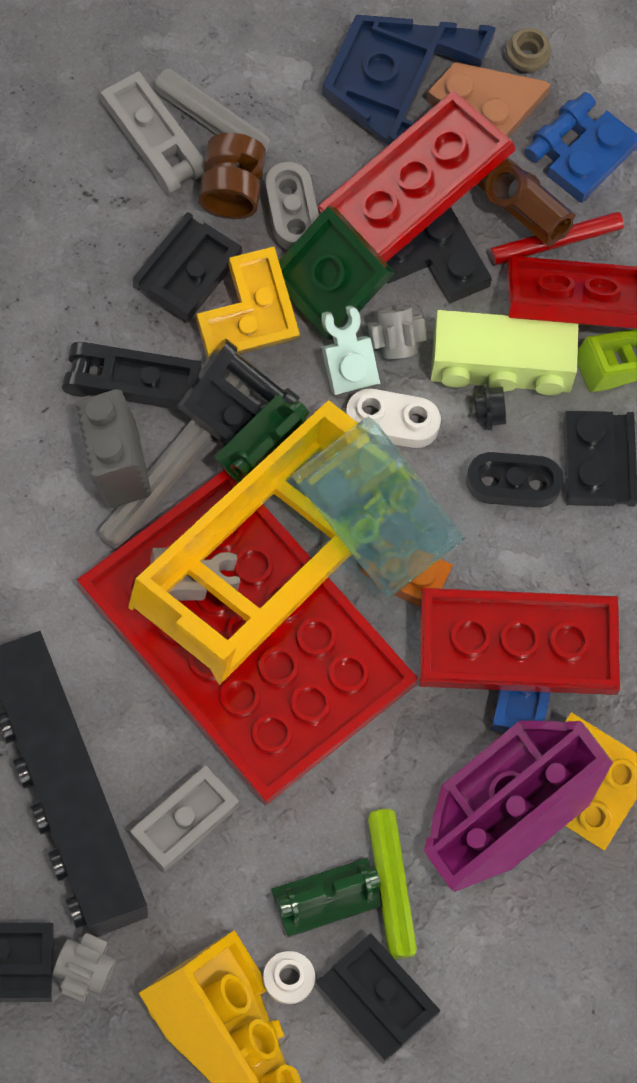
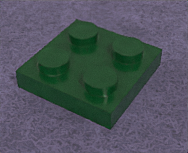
[279,206,395,340]

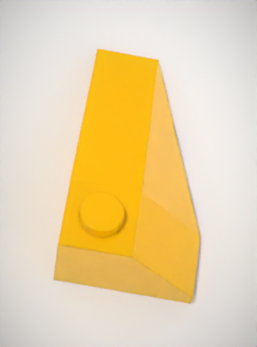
[139,930,302,1083]

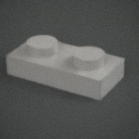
[130,765,240,873]

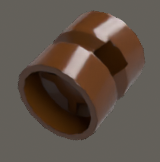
[199,132,266,219]

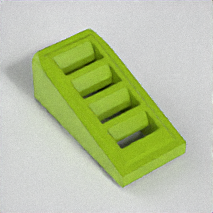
[577,329,637,393]

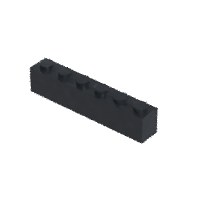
[0,631,148,937]

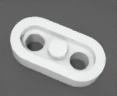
[346,389,441,448]

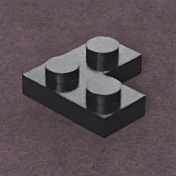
[386,207,492,304]

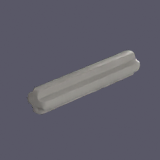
[155,69,270,153]

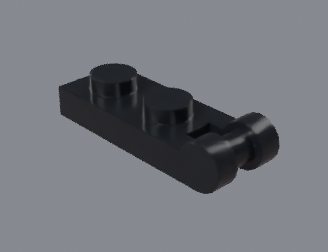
[62,342,201,409]

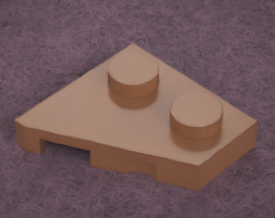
[426,62,551,138]

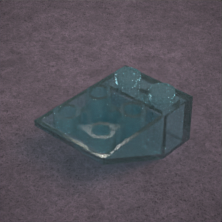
[291,416,465,599]

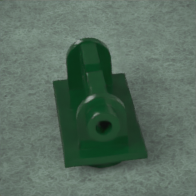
[213,393,309,484]
[271,857,382,938]

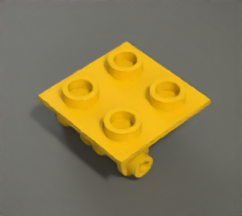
[565,712,637,851]

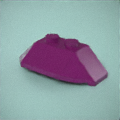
[423,721,613,892]

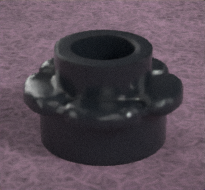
[474,383,506,430]

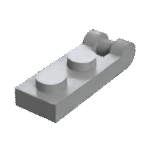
[100,71,206,195]

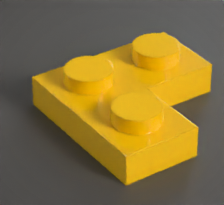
[196,247,300,361]

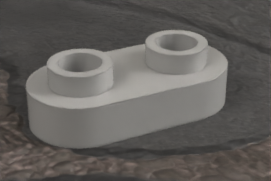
[265,162,319,250]

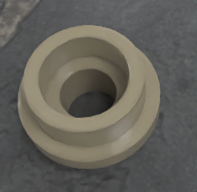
[506,28,551,72]

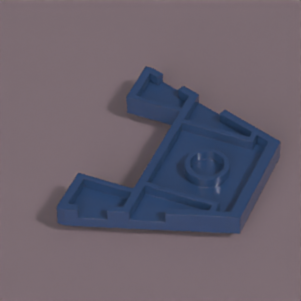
[322,15,496,145]

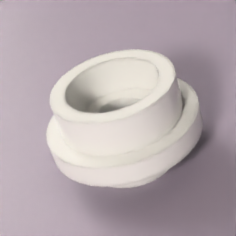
[263,951,315,1004]

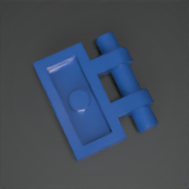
[525,92,637,203]

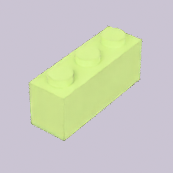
[430,310,579,395]

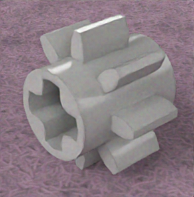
[368,304,427,359]
[53,933,117,1002]

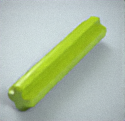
[368,809,417,959]

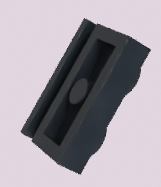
[133,212,242,322]
[563,411,637,507]
[0,923,54,1002]
[314,933,441,1064]

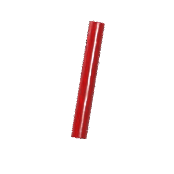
[489,211,624,266]

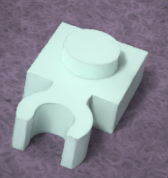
[321,306,380,395]

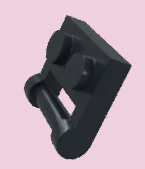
[177,338,300,445]

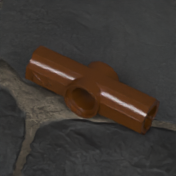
[476,157,576,246]

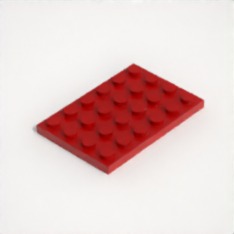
[77,470,419,806]

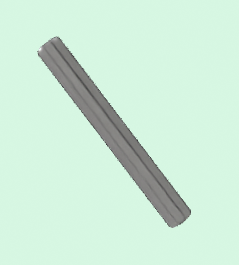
[99,373,253,549]

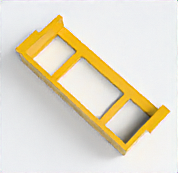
[128,400,413,685]

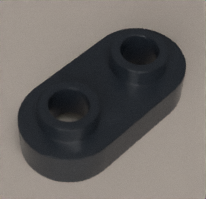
[466,452,564,507]

